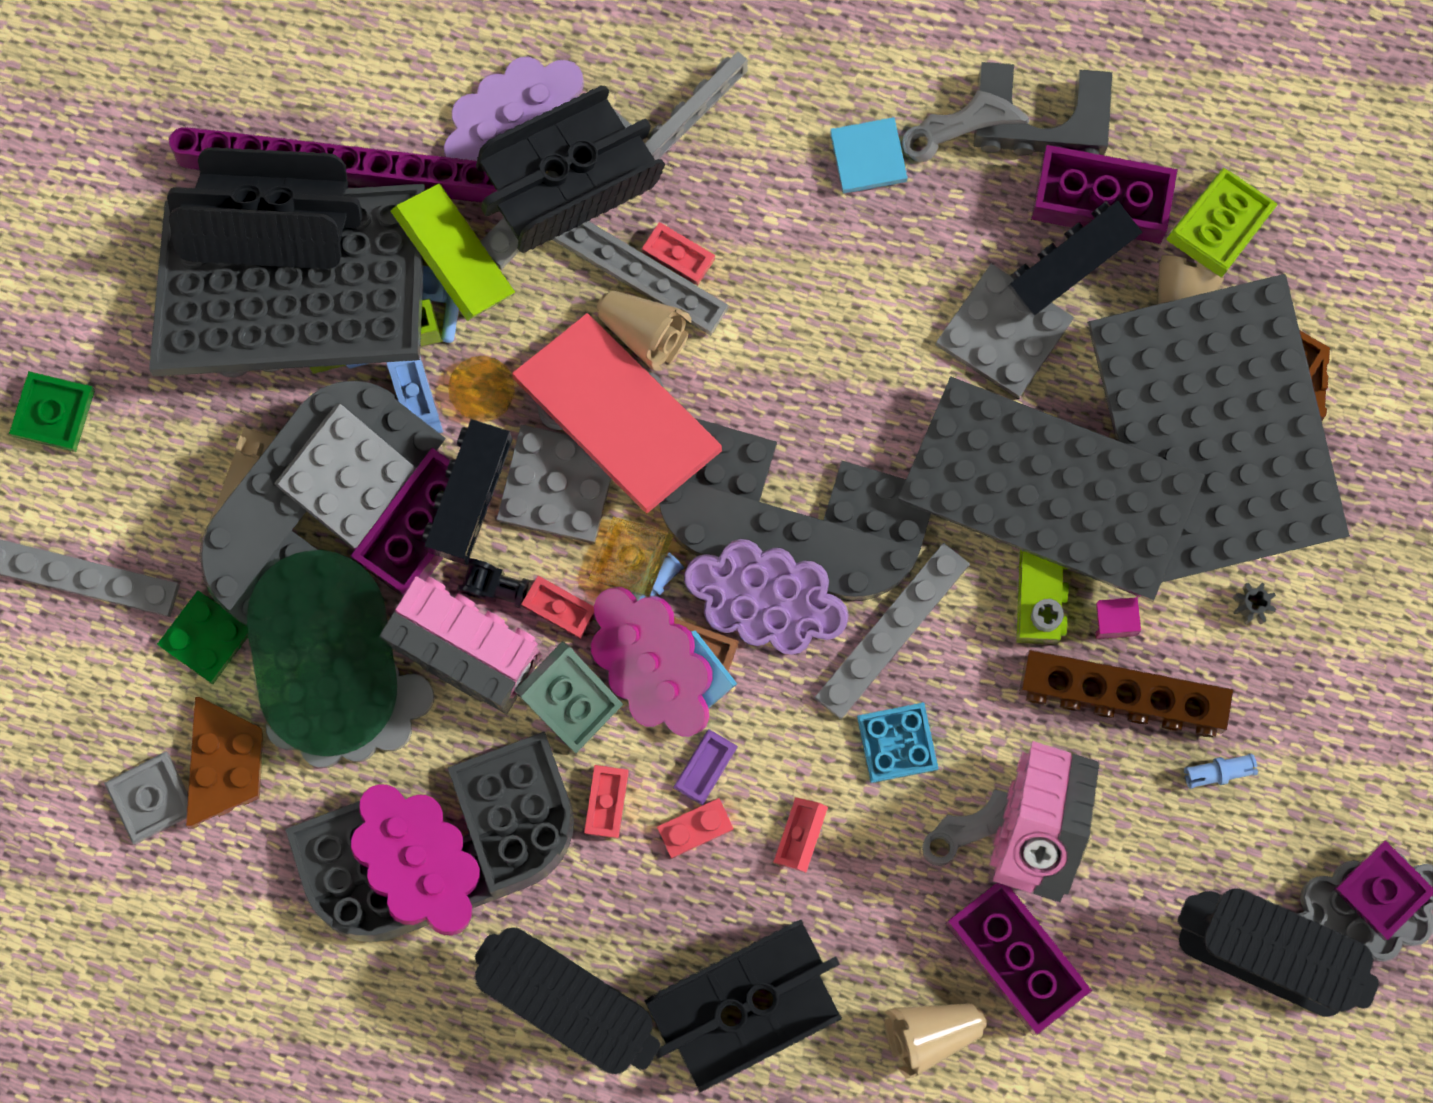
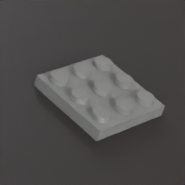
[936,264,1074,399]
[274,404,416,548]
[497,424,611,544]

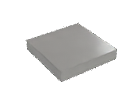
[104,752,188,845]

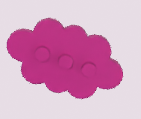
[591,587,713,737]
[351,784,480,936]

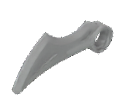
[902,90,1029,162]
[922,790,1008,866]

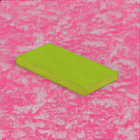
[1166,167,1278,278]
[391,183,515,321]

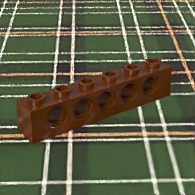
[1019,650,1234,738]

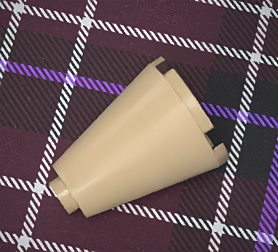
[1157,255,1225,305]
[597,290,691,371]
[884,1003,987,1079]

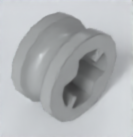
[1031,599,1064,632]

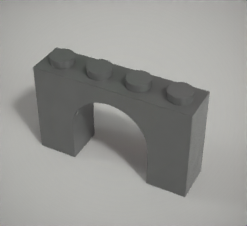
[974,62,1113,155]

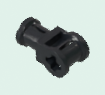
[457,558,530,608]

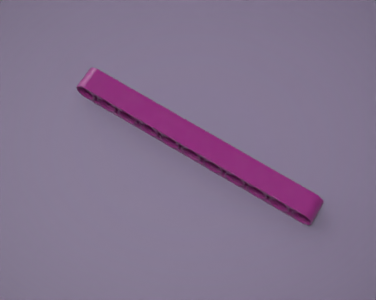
[169,127,497,203]

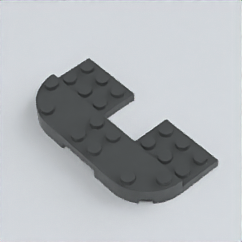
[199,381,446,653]
[659,418,931,601]
[285,732,574,942]

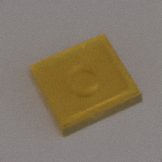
[589,517,673,597]

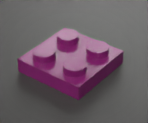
[1333,840,1433,941]

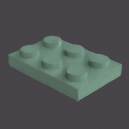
[514,641,623,753]

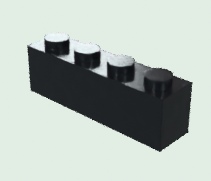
[1008,201,1143,317]
[422,419,513,565]

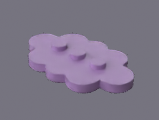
[444,57,584,161]
[684,539,849,655]

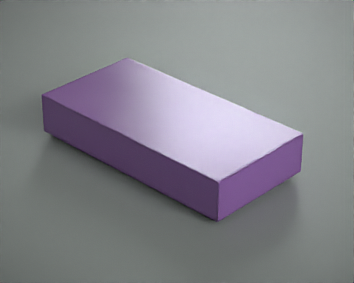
[673,729,738,805]

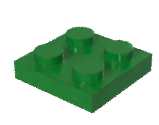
[9,371,95,452]
[157,590,252,684]

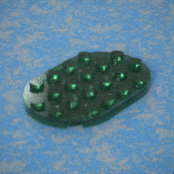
[246,550,397,757]

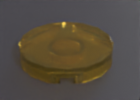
[448,356,515,422]

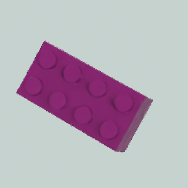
[1031,145,1178,244]
[351,448,450,597]
[945,882,1092,1035]

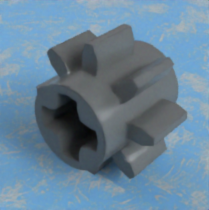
[1233,583,1276,625]

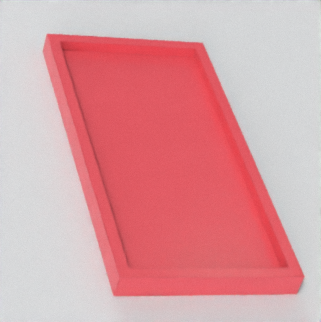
[512,313,722,514]

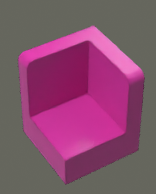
[1095,597,1141,639]

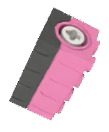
[380,576,542,715]
[989,741,1100,903]

